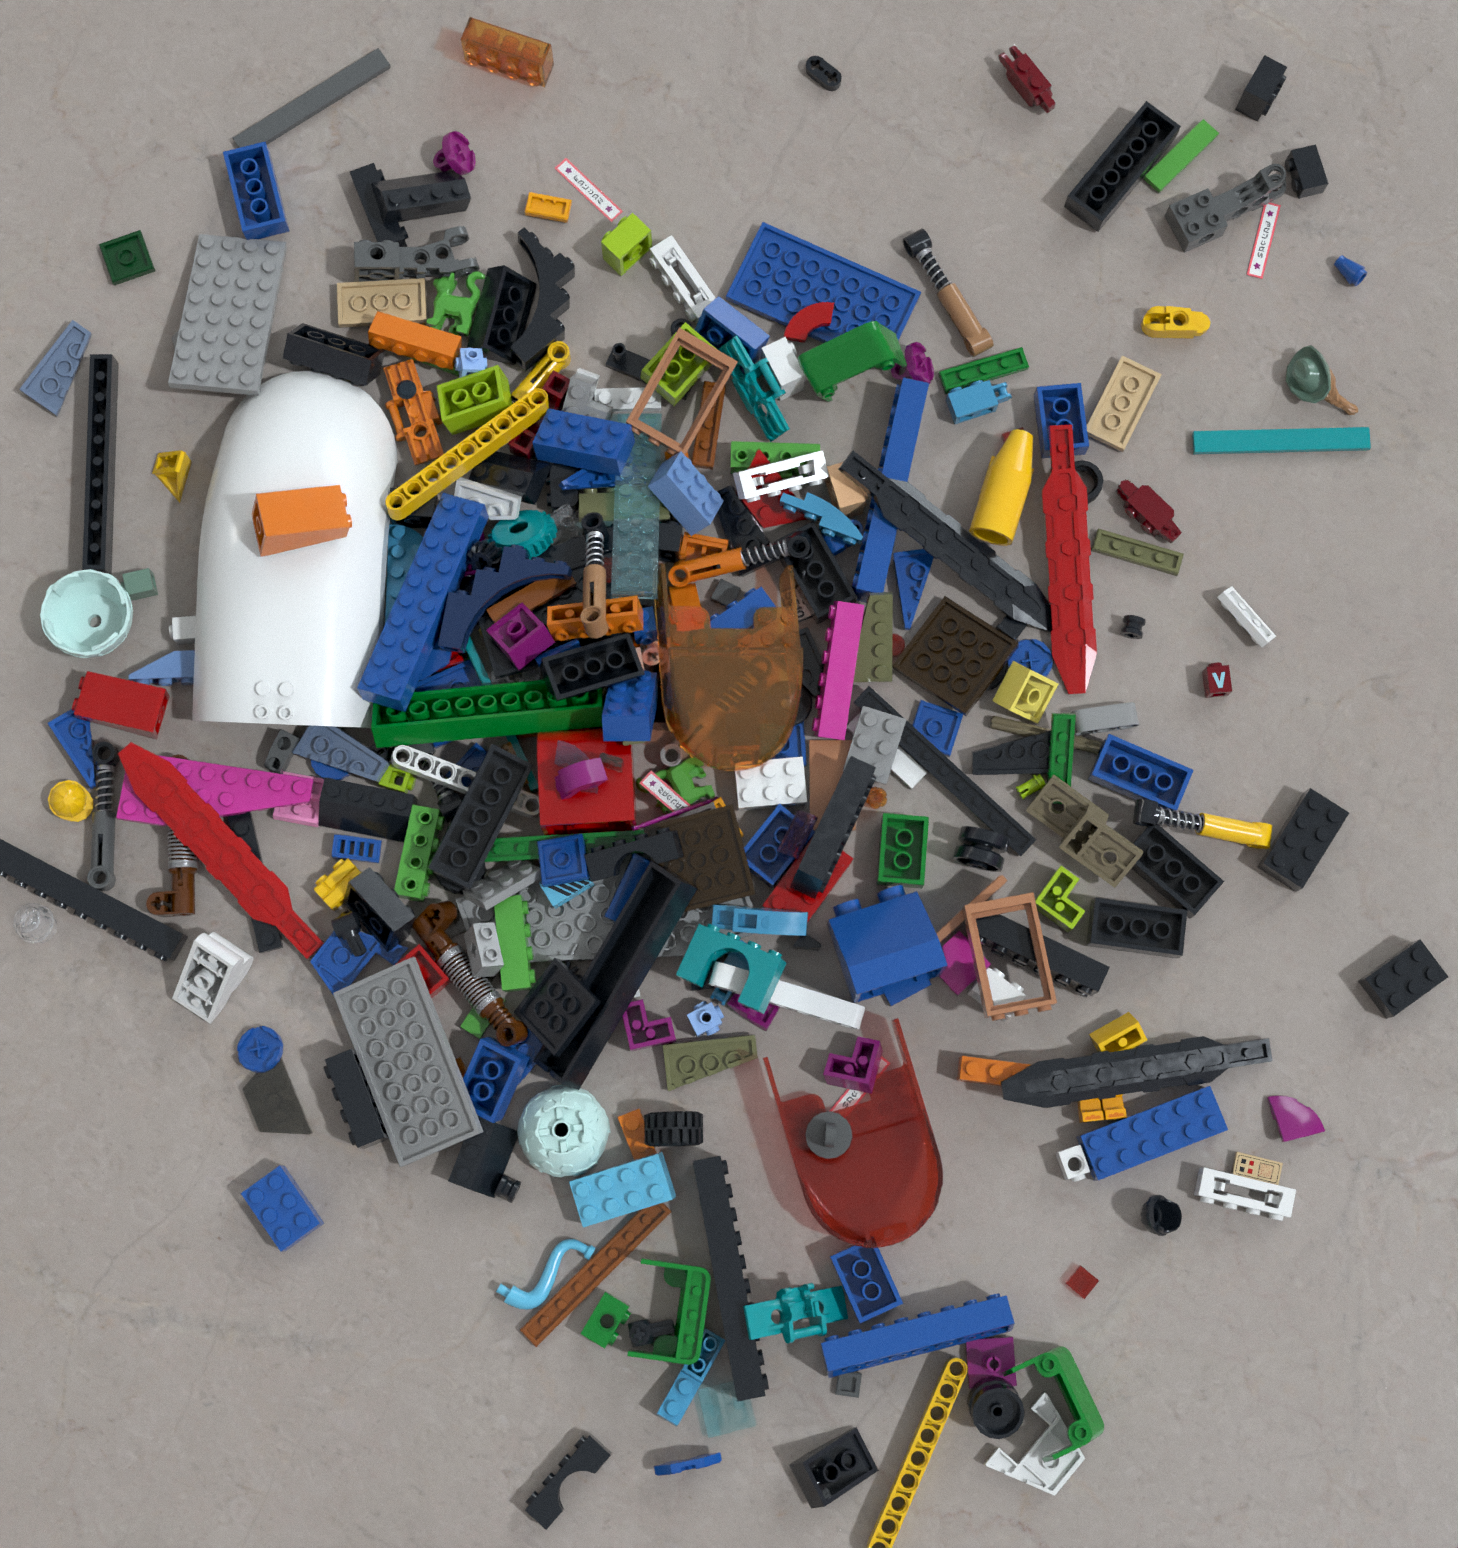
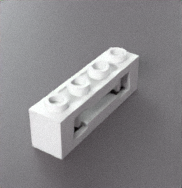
[649,235,716,324]
[733,451,829,503]
[1194,1167,1296,1221]

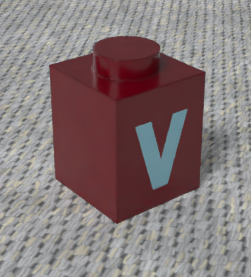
[1202,662,1232,698]

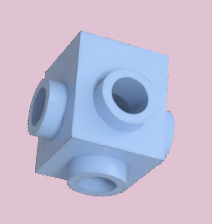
[454,348,487,378]
[687,1001,724,1037]

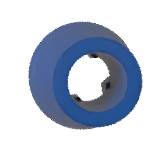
[1334,255,1367,286]

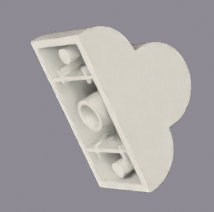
[172,932,254,1024]

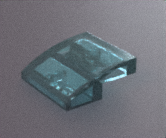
[697,1381,757,1438]

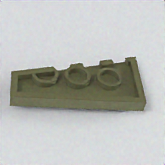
[853,592,893,682]
[663,1034,758,1091]

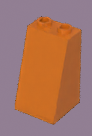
[251,485,352,557]

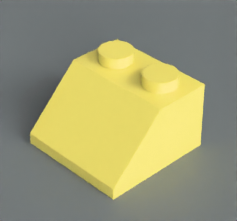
[992,661,1058,724]

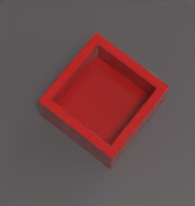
[395,944,452,999]

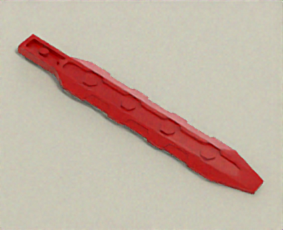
[1042,425,1097,694]
[118,742,324,959]

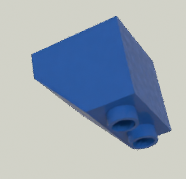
[827,885,948,1003]

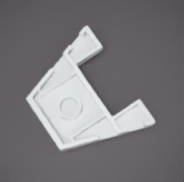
[984,1391,1085,1496]

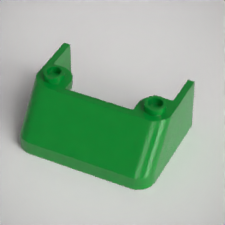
[797,321,907,402]
[627,1258,711,1365]
[1002,1346,1104,1463]

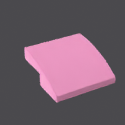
[273,771,324,827]

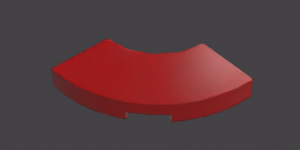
[784,302,834,343]

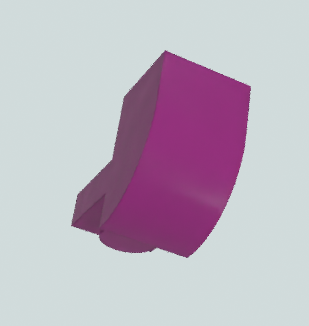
[555,758,608,800]

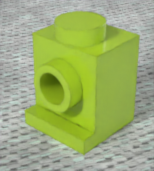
[379,764,416,793]

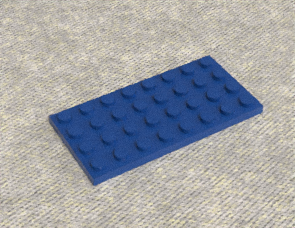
[726,222,921,343]

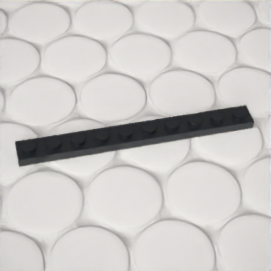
[853,686,1036,857]

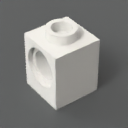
[1055,1145,1090,1182]

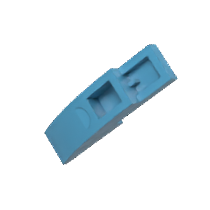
[780,492,863,546]
[712,904,808,936]
[656,1328,726,1427]

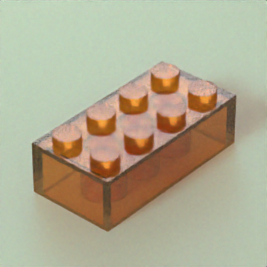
[461,17,554,87]

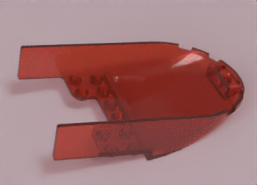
[762,1018,943,1248]

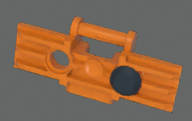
[383,359,444,466]

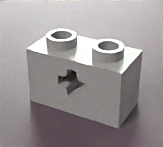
[464,922,504,978]

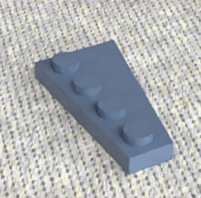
[19,320,92,417]
[292,725,391,782]

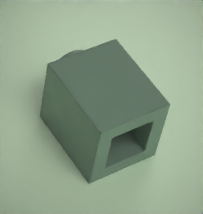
[121,568,158,601]

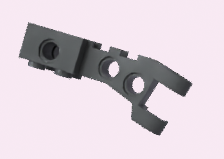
[1165,164,1286,253]
[354,226,480,282]

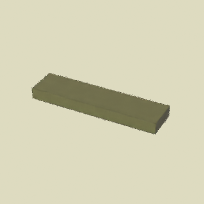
[1091,528,1184,576]

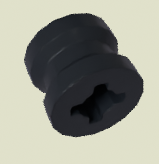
[1120,615,1146,639]
[495,1174,522,1203]

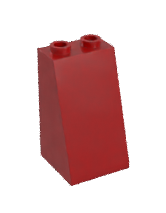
[72,671,170,740]

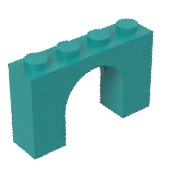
[676,923,787,1014]

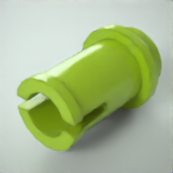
[1015,774,1046,800]

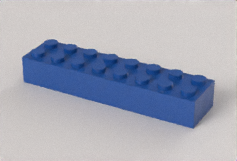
[821,1293,1015,1378]

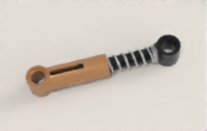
[903,228,994,357]
[580,512,609,638]

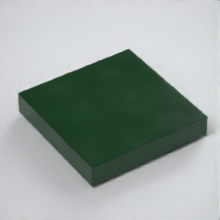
[99,230,155,286]

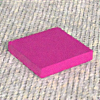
[939,931,991,996]

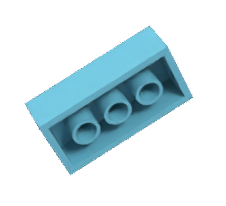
[569,1152,676,1227]

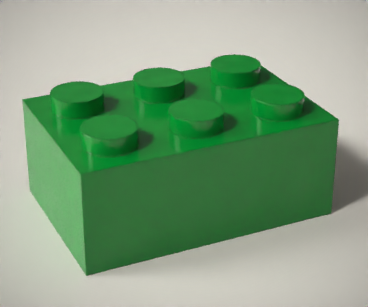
[876,813,929,889]

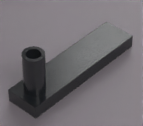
[606,343,693,401]

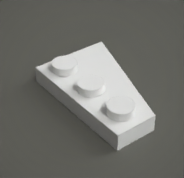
[454,477,522,520]

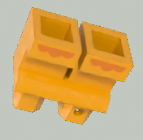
[1078,1094,1127,1123]

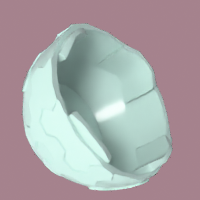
[40,569,133,658]
[517,1085,611,1178]

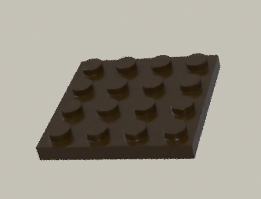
[892,596,1019,716]
[643,804,756,912]

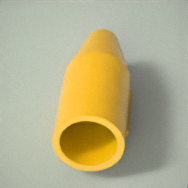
[969,429,1034,546]

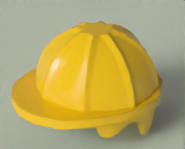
[48,780,93,822]

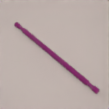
[632,796,718,831]

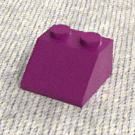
[486,602,555,670]

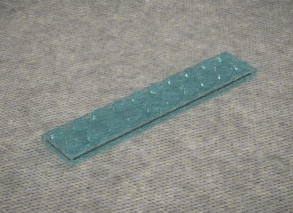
[611,413,662,599]

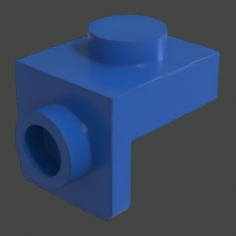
[634,606,658,645]

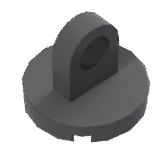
[805,1111,852,1159]

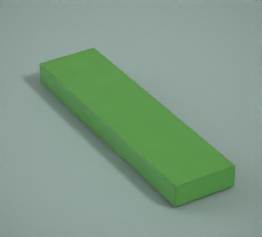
[1144,119,1219,193]

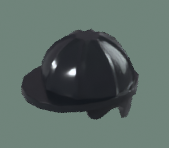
[1140,1195,1182,1236]

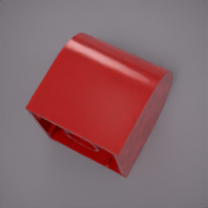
[537,729,637,835]

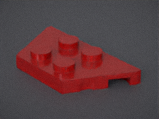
[736,449,806,528]

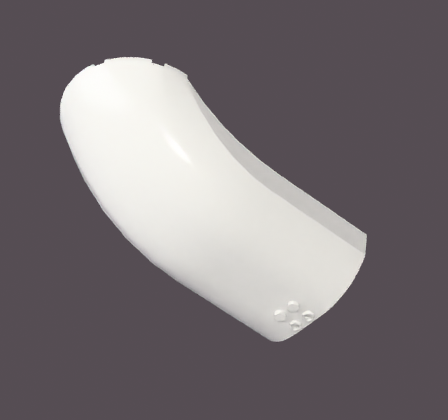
[192,371,398,728]

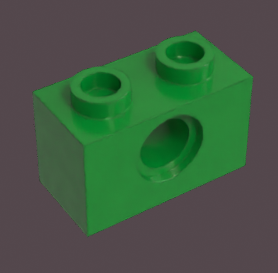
[580,1291,631,1349]

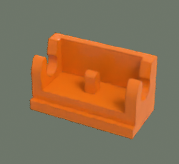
[680,532,728,567]

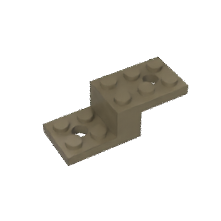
[1026,774,1143,888]

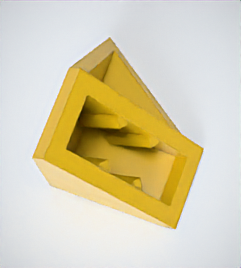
[152,450,192,503]

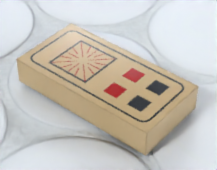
[1231,1152,1283,1185]

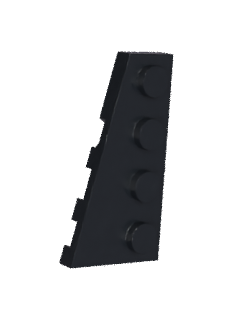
[717,486,781,577]
[972,730,1051,775]

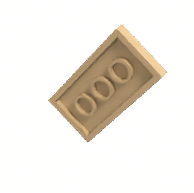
[337,278,427,328]
[1087,356,1162,452]

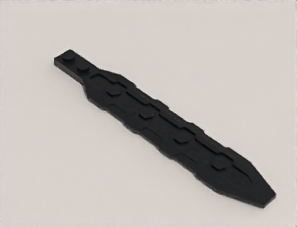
[838,450,1052,633]
[1001,1036,1273,1108]

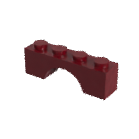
[508,370,570,459]

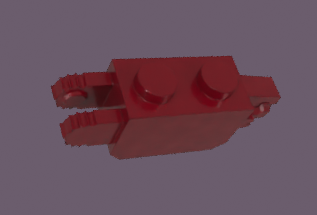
[998,45,1056,113]
[1116,479,1182,543]

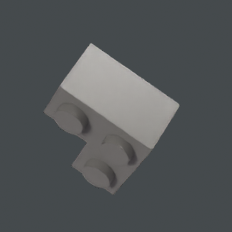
[562,372,613,420]

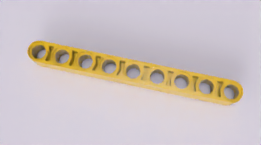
[385,388,549,520]
[867,1356,968,1548]

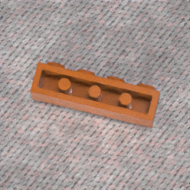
[368,311,462,370]
[547,596,643,641]

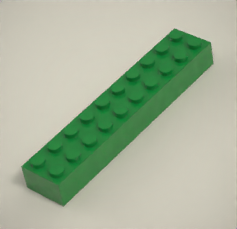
[371,680,605,748]

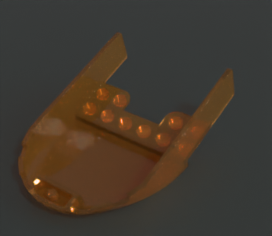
[653,563,803,771]

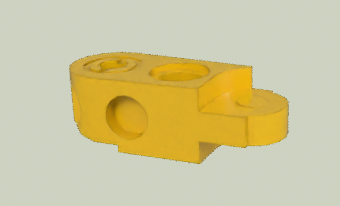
[1141,306,1210,338]

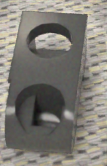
[264,729,301,774]

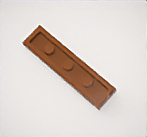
[692,381,726,470]
[486,576,577,623]

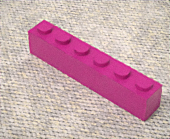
[812,601,865,740]

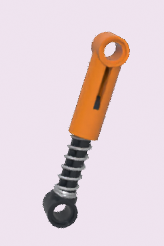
[668,531,812,587]

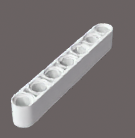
[391,745,540,818]
[709,962,866,1030]

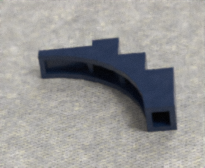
[438,544,572,653]

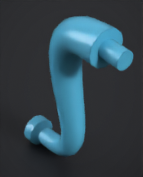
[496,1239,596,1310]

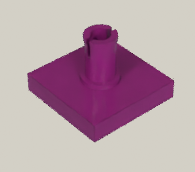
[965,1337,1017,1389]

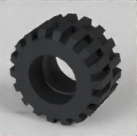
[644,1111,703,1147]

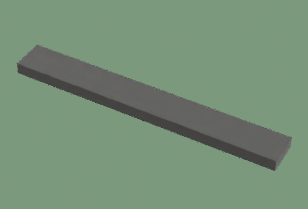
[233,48,391,148]

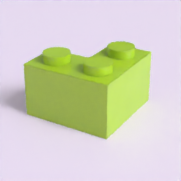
[1035,866,1085,933]

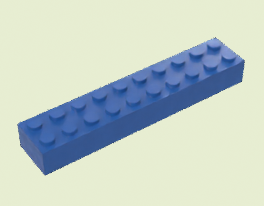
[852,377,929,603]
[357,493,489,712]

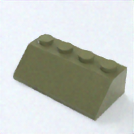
[579,487,670,522]

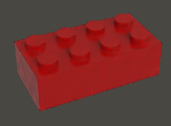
[762,837,854,924]

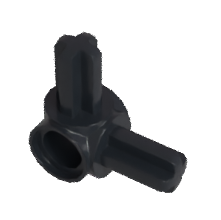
[331,910,367,957]
[627,1319,675,1347]

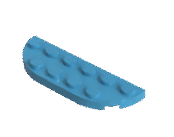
[385,524,423,623]

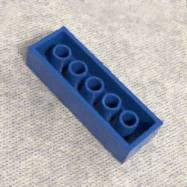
[1076,1086,1228,1181]

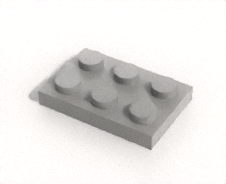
[843,706,907,785]
[463,860,541,910]

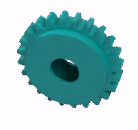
[488,510,558,559]

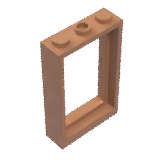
[626,328,738,456]
[962,892,1057,1021]

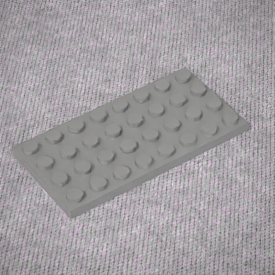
[168,234,287,396]
[333,957,484,1167]

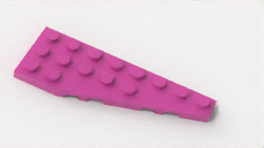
[116,755,314,827]

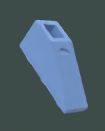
[129,650,195,686]

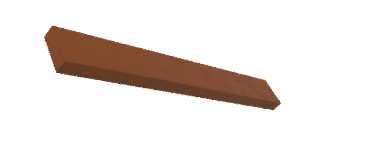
[520,1203,672,1347]

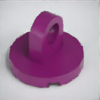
[433,131,476,175]
[891,342,934,384]

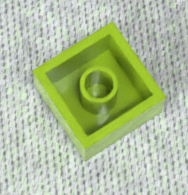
[601,213,652,276]

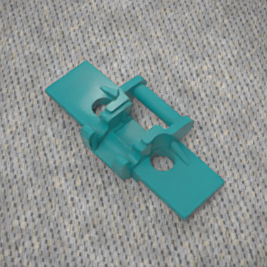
[718,336,790,442]
[743,1283,848,1344]

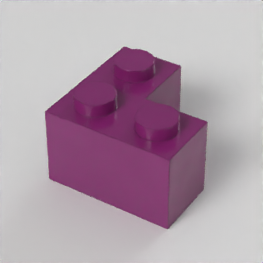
[623,999,676,1052]
[823,1036,883,1094]

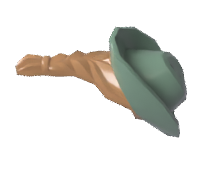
[1286,345,1358,415]

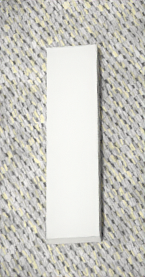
[846,712,927,790]

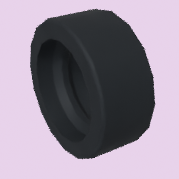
[1075,460,1104,504]

